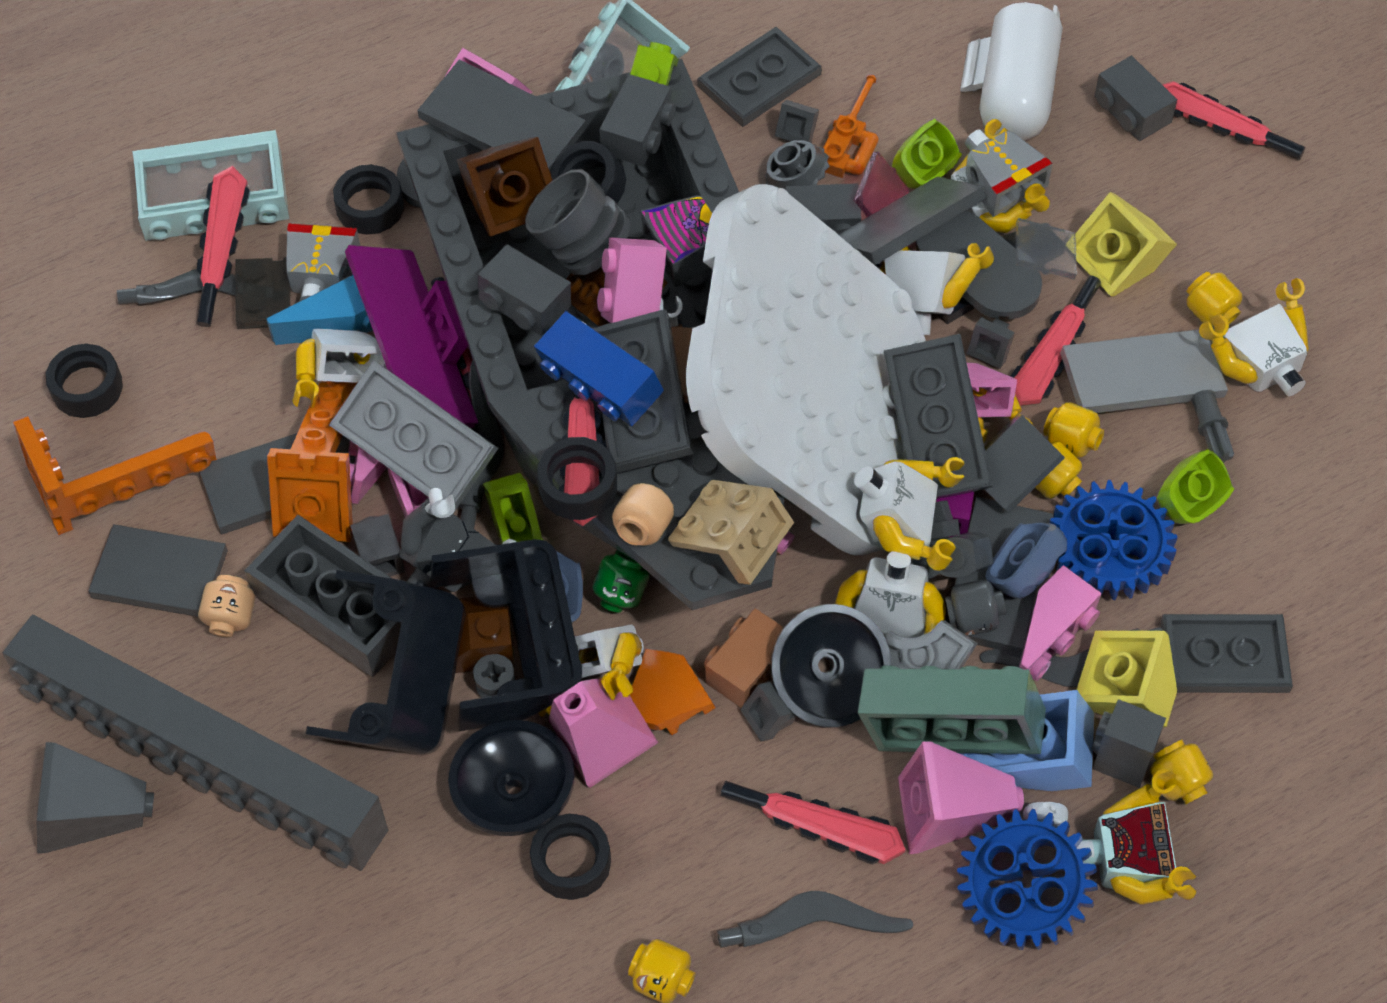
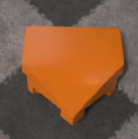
[630,649,716,736]

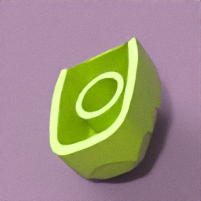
[892,119,962,189]
[1157,449,1235,524]

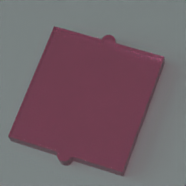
[854,151,909,217]

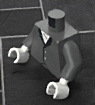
[400,488,516,593]

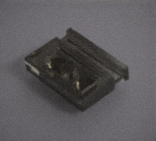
[235,257,291,329]

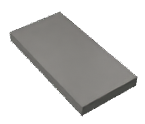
[1060,330,1228,413]
[329,360,498,514]

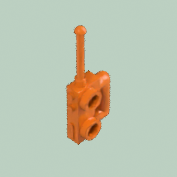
[823,75,879,178]

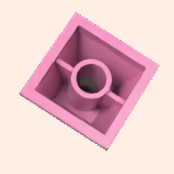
[549,678,658,788]
[898,742,1024,854]

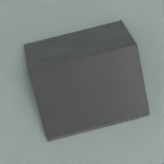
[984,413,1065,513]

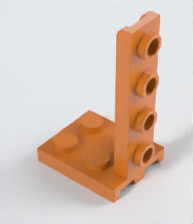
[267,381,357,542]
[13,416,217,535]

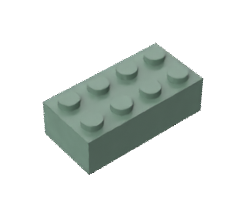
[858,665,1046,754]

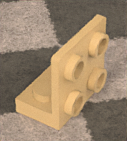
[668,480,794,585]

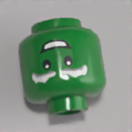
[592,550,650,612]

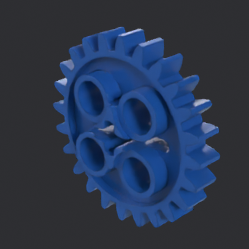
[1049,480,1178,600]
[957,809,1098,950]

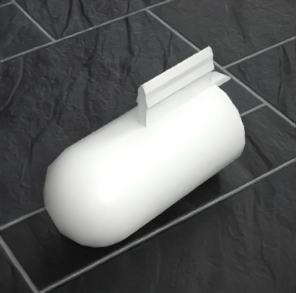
[960,2,1063,141]

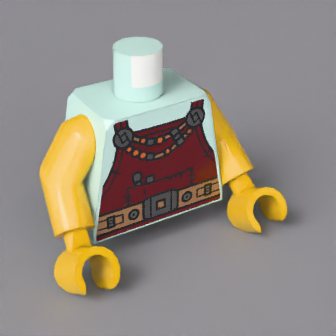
[1077,769,1196,905]

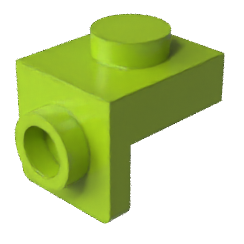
[630,42,679,86]

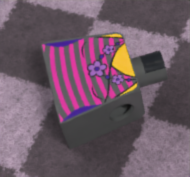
[640,195,712,288]

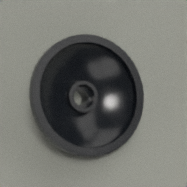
[770,604,891,727]
[448,720,575,836]

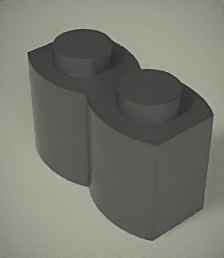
[911,532,994,579]

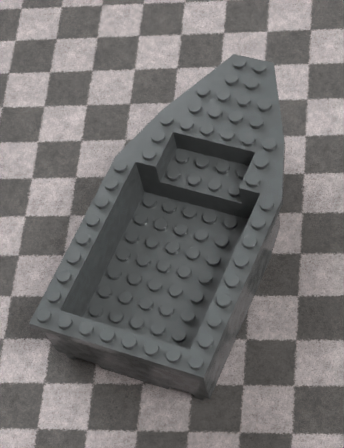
[396,59,785,611]

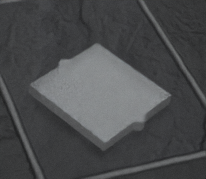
[1016,218,1077,280]

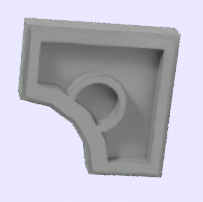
[884,621,978,669]

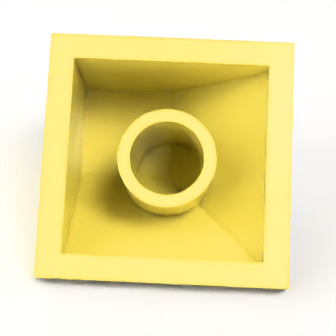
[1064,192,1177,296]
[1076,631,1177,727]

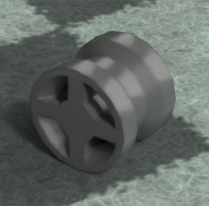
[473,654,515,698]

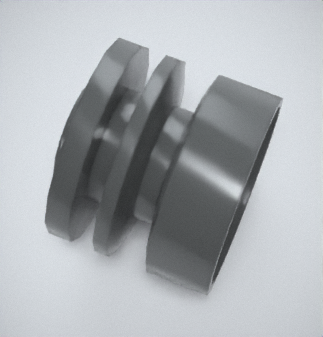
[525,169,631,275]

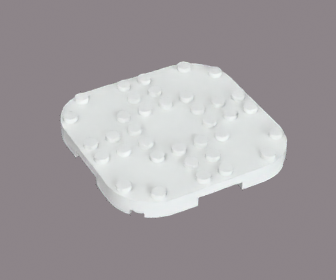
[686,184,926,555]

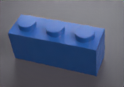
[534,311,664,426]

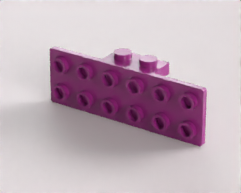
[345,245,478,428]

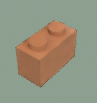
[704,608,783,708]

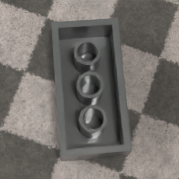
[244,515,401,677]

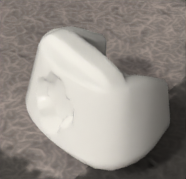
[1023,802,1068,828]

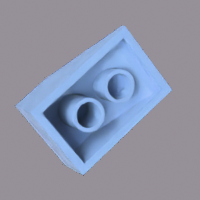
[959,690,1094,791]

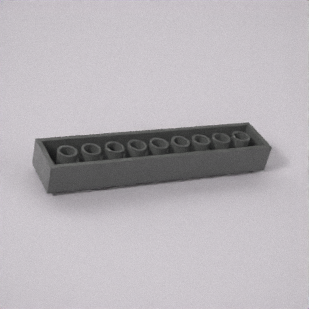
[2,614,389,871]

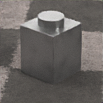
[350,514,405,577]

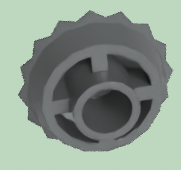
[765,140,830,190]

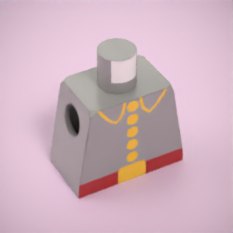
[965,130,1053,217]
[287,223,360,301]

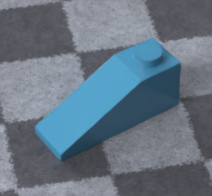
[266,275,373,345]

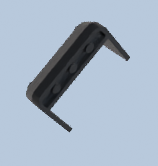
[430,539,582,732]
[306,570,466,755]

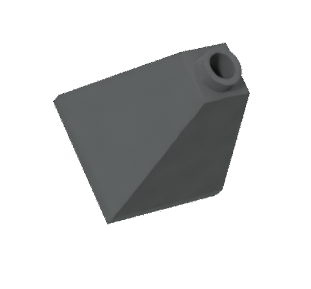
[36,742,154,854]

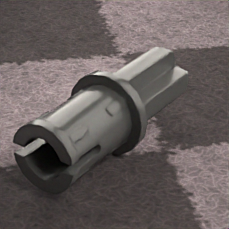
[1191,390,1234,463]

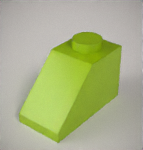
[483,473,543,544]

